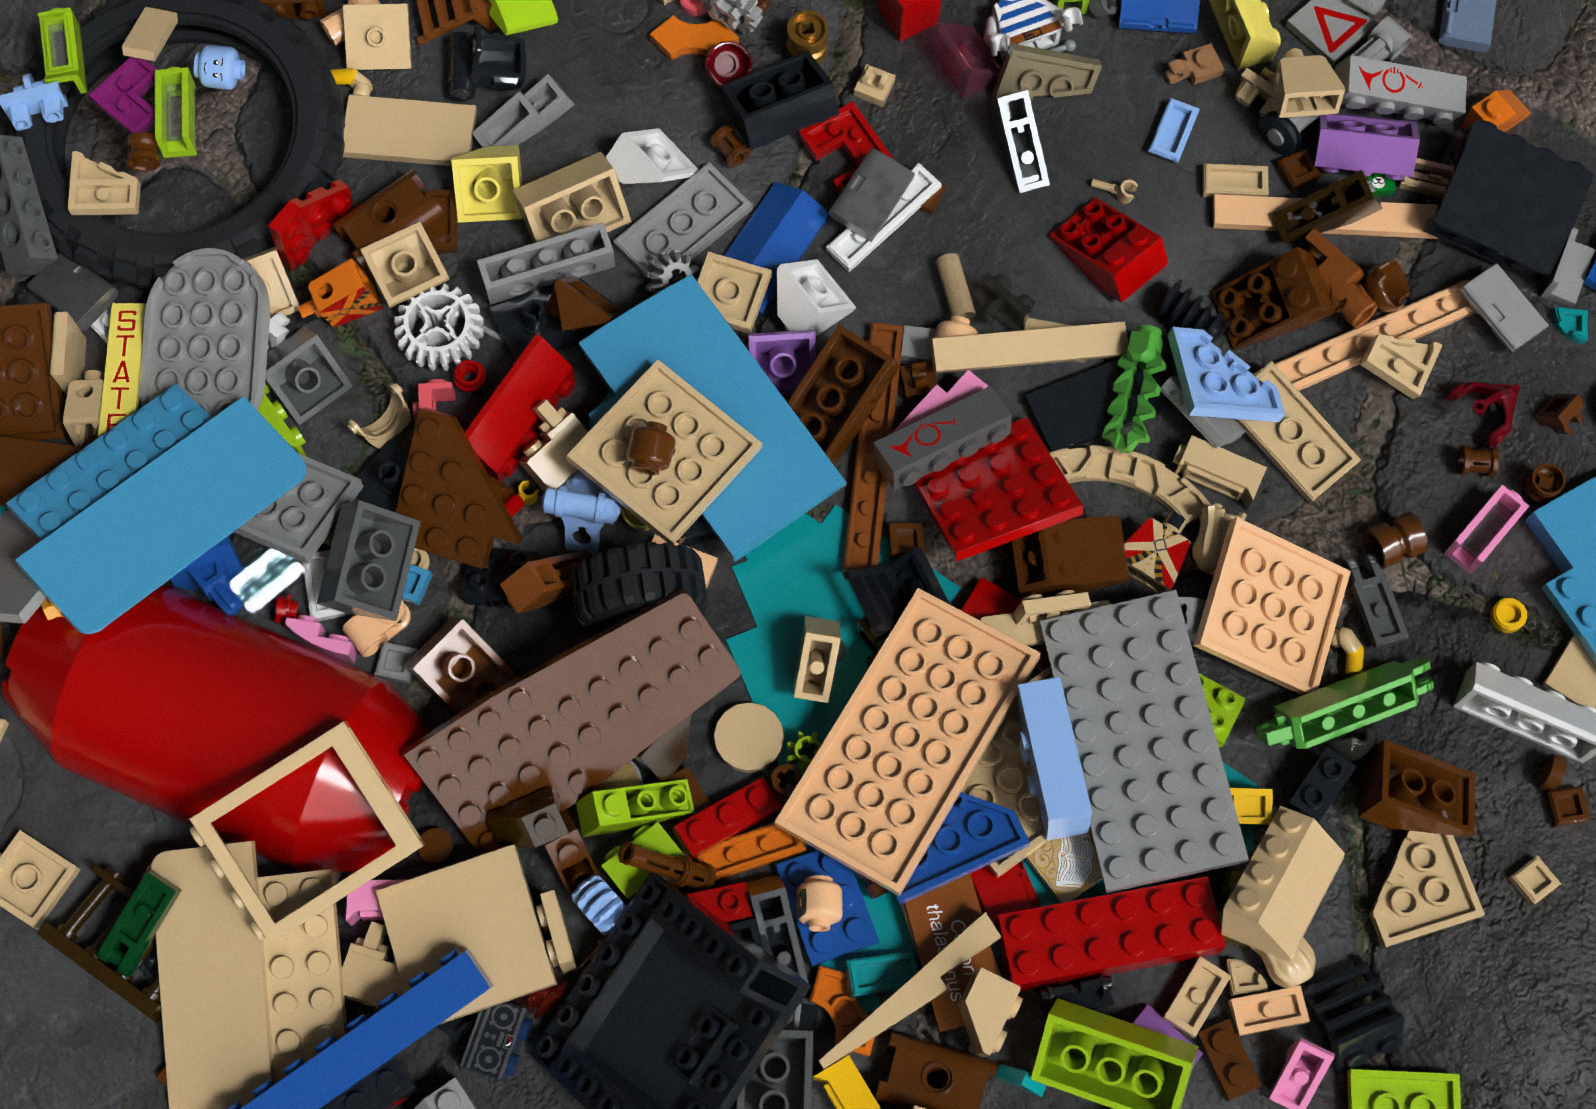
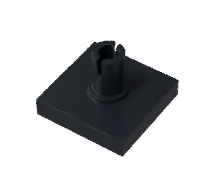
[489,285,577,364]
[356,439,409,512]

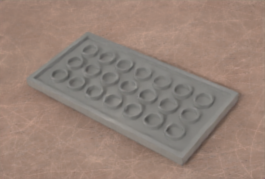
[1040,590,1249,893]

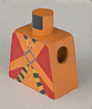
[298,259,384,327]

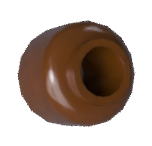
[626,421,676,475]

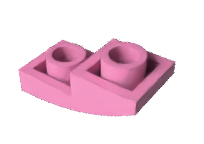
[285,615,357,664]

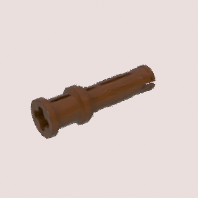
[618,841,716,892]

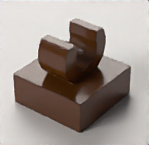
[899,361,937,402]
[1535,394,1585,434]

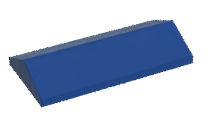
[724,182,830,316]

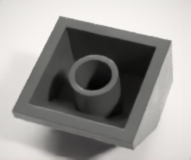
[265,326,353,426]

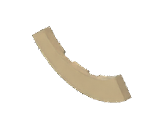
[1049,445,1211,527]

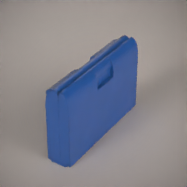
[1118,0,1200,34]

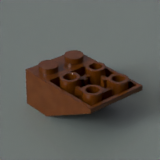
[1212,247,1335,350]
[1012,516,1130,598]

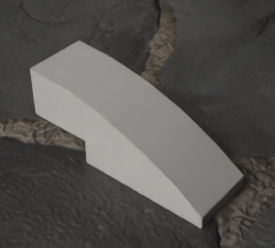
[472,74,575,148]

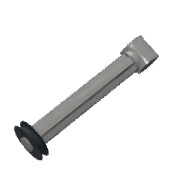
[1258,16,1413,156]

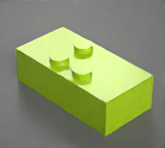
[1031,998,1199,1109]

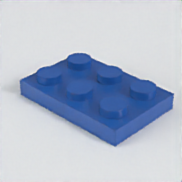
[776,850,879,967]

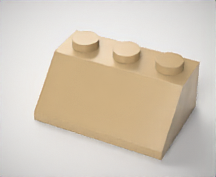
[512,151,632,243]

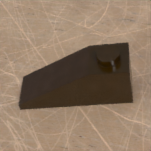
[1272,170,1383,244]

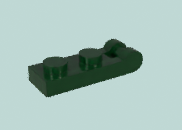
[97,871,182,977]

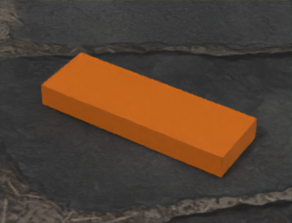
[697,823,806,882]

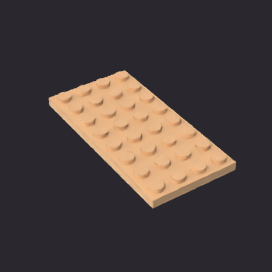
[774,588,1040,896]

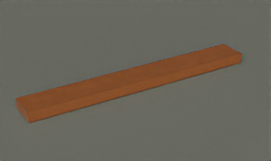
[843,322,904,573]

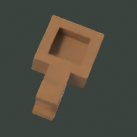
[1164,43,1224,85]

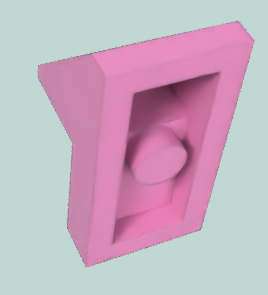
[1269,1037,1335,1109]

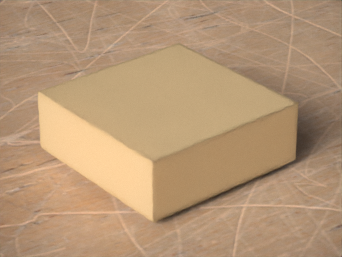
[1508,856,1561,906]

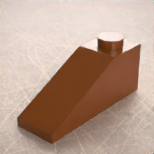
[500,550,591,614]

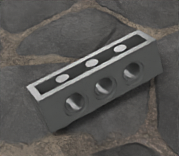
[0,135,58,275]

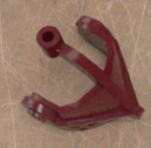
[1446,382,1521,449]

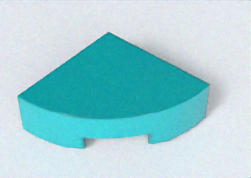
[1552,307,1588,344]
[995,1064,1047,1097]

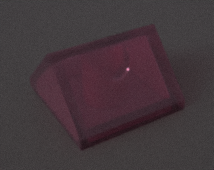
[931,22,1001,99]

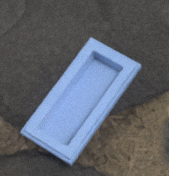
[1148,98,1200,163]

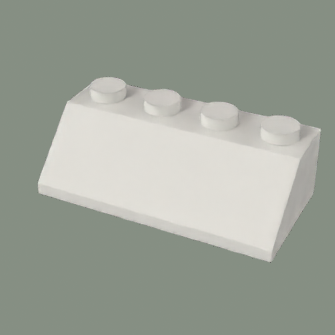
[1453,662,1596,763]

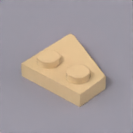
[1360,334,1443,399]

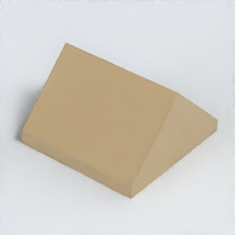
[360,222,450,308]

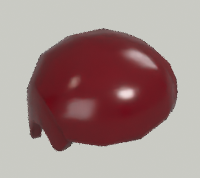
[704,41,753,89]

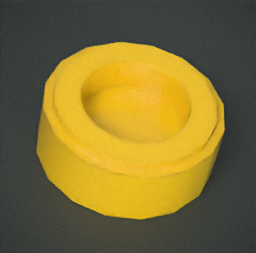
[1490,598,1527,633]

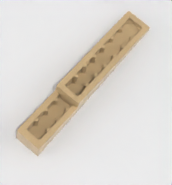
[819,912,1001,1069]

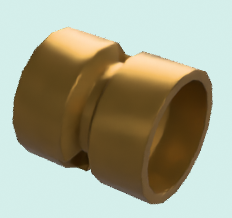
[787,10,828,65]

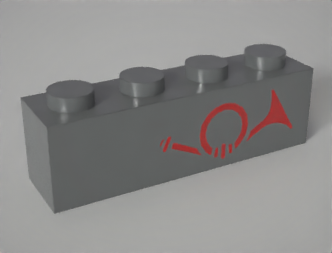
[873,386,1012,490]

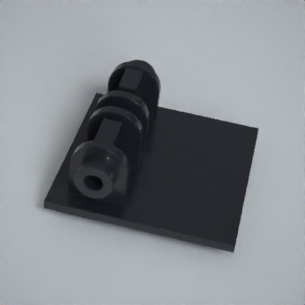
[460,548,539,608]

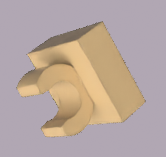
[854,64,896,107]

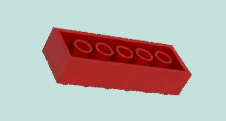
[994,876,1226,992]

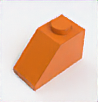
[1461,90,1531,132]

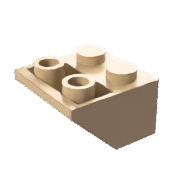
[958,967,1023,1058]

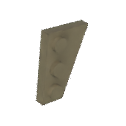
[990,43,1102,101]

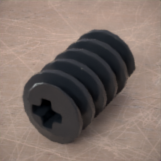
[1159,279,1231,344]

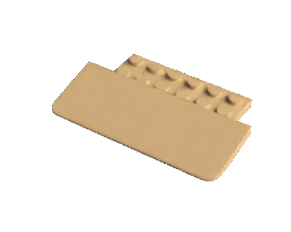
[151,841,352,1109]

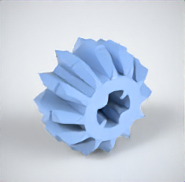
[571,875,627,936]

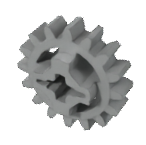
[700,0,763,34]

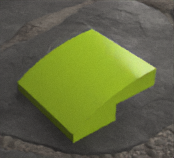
[489,0,558,36]

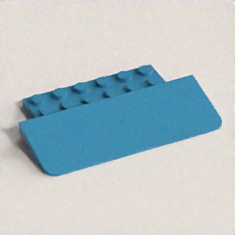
[6,384,307,634]

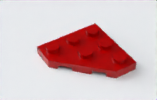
[268,179,353,272]

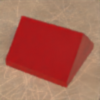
[878,0,942,42]

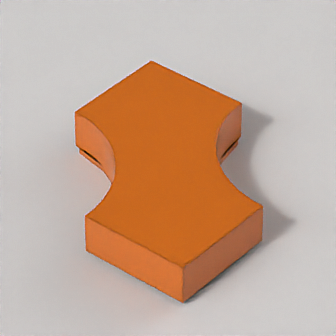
[650,15,739,60]
[810,966,875,1057]

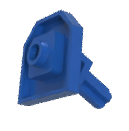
[171,536,247,616]

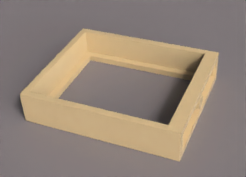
[190,721,425,944]

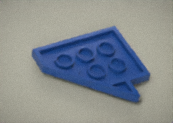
[894,792,1030,905]

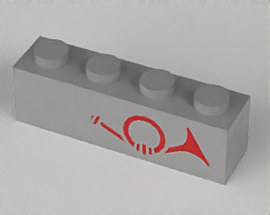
[1335,55,1467,125]

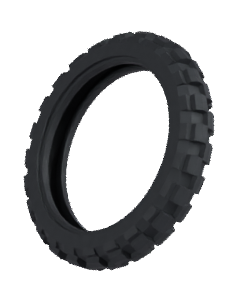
[9,0,345,289]

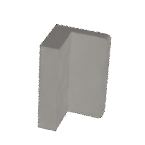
[1541,227,1595,308]

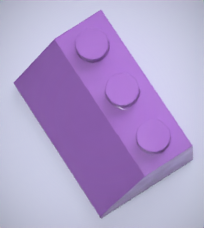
[1314,113,1420,180]

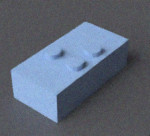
[1017,677,1092,841]

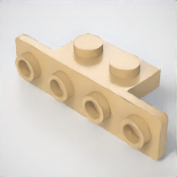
[980,590,1111,646]

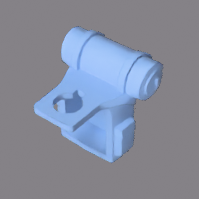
[542,471,621,554]

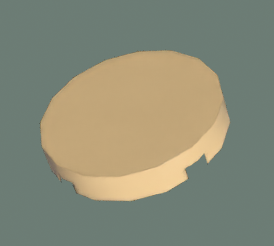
[714,703,784,773]

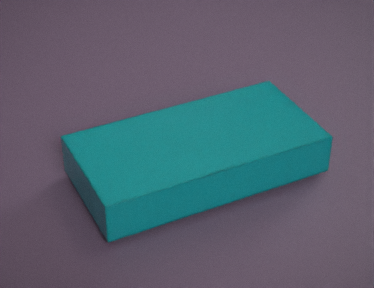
[844,951,919,998]

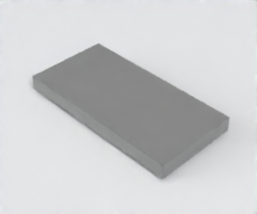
[613,162,753,282]

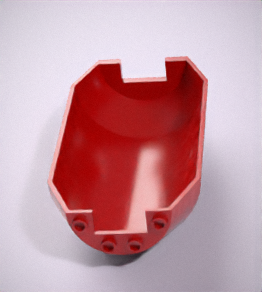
[2,584,432,873]

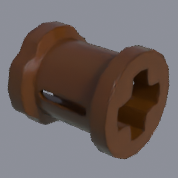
[710,125,752,168]
[1457,445,1499,477]
[771,764,801,802]

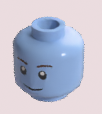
[194,44,246,90]

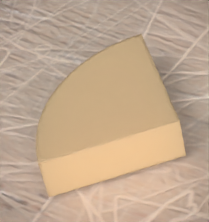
[1224,959,1269,997]

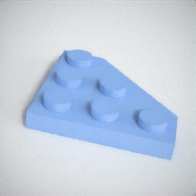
[1167,327,1285,422]

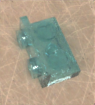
[230,548,306,615]

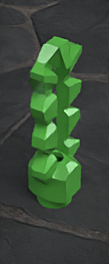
[1102,324,1167,453]

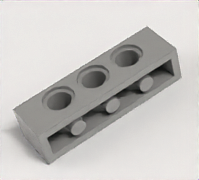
[477,222,616,305]

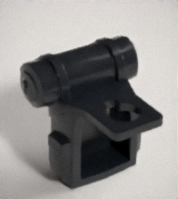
[447,23,526,101]

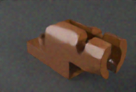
[1305,228,1378,329]

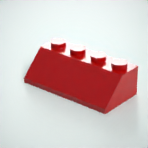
[465,334,576,482]

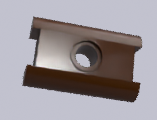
[332,169,446,271]
[875,1032,998,1109]

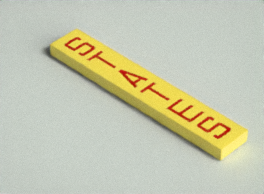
[98,303,146,438]

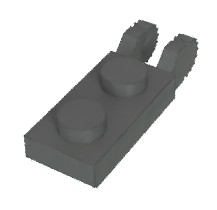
[1344,552,1409,649]

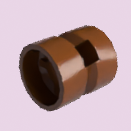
[1363,512,1428,570]

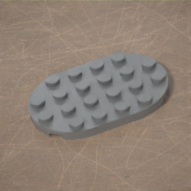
[140,248,270,417]

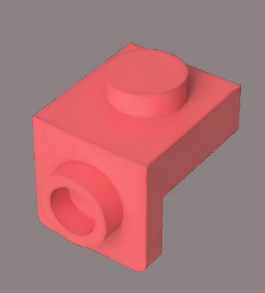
[413,379,456,422]

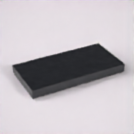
[1024,359,1173,452]

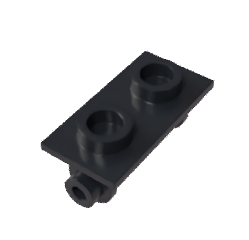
[1036,973,1114,1020]

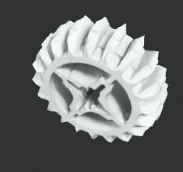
[394,283,484,372]

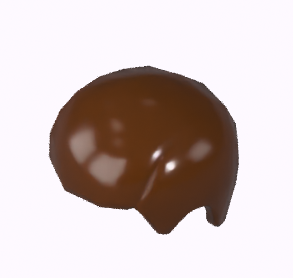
[1365,260,1410,313]

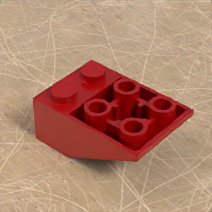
[1049,197,1169,303]

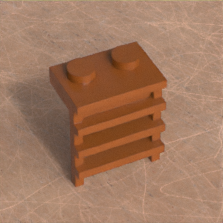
[416,0,499,45]

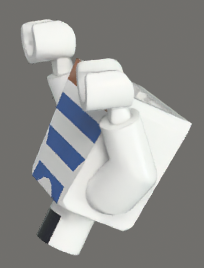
[984,0,1083,61]

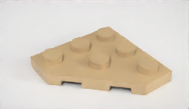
[1369,830,1485,949]

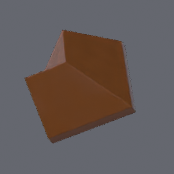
[546,277,624,331]

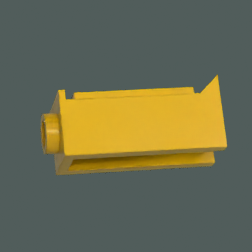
[813,1055,881,1109]

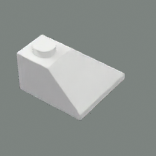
[606,128,699,184]
[777,259,856,336]

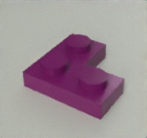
[89,57,158,134]

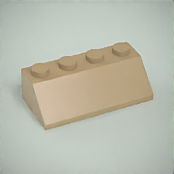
[1221,806,1345,962]

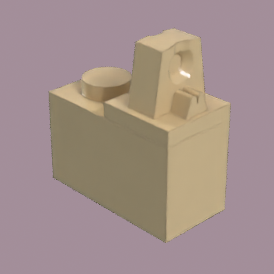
[518,399,588,492]
[793,616,841,703]
[342,921,404,1008]

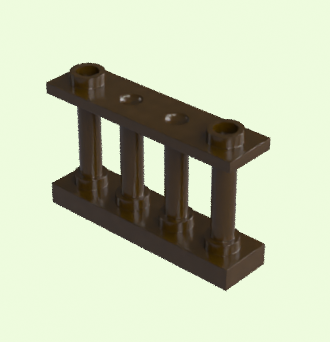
[36,864,162,1023]

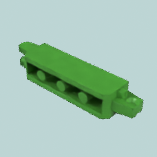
[1256,657,1434,749]

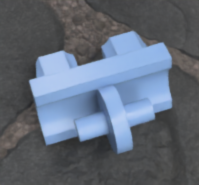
[0,73,68,131]

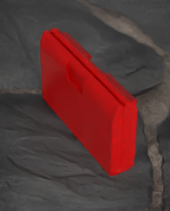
[971,861,1041,924]

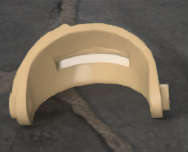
[347,383,411,450]

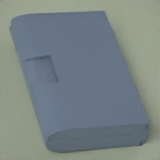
[1438,0,1496,53]

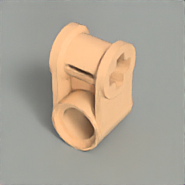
[342,600,411,657]

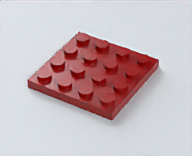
[913,417,1083,561]

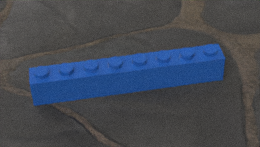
[228,948,494,1109]

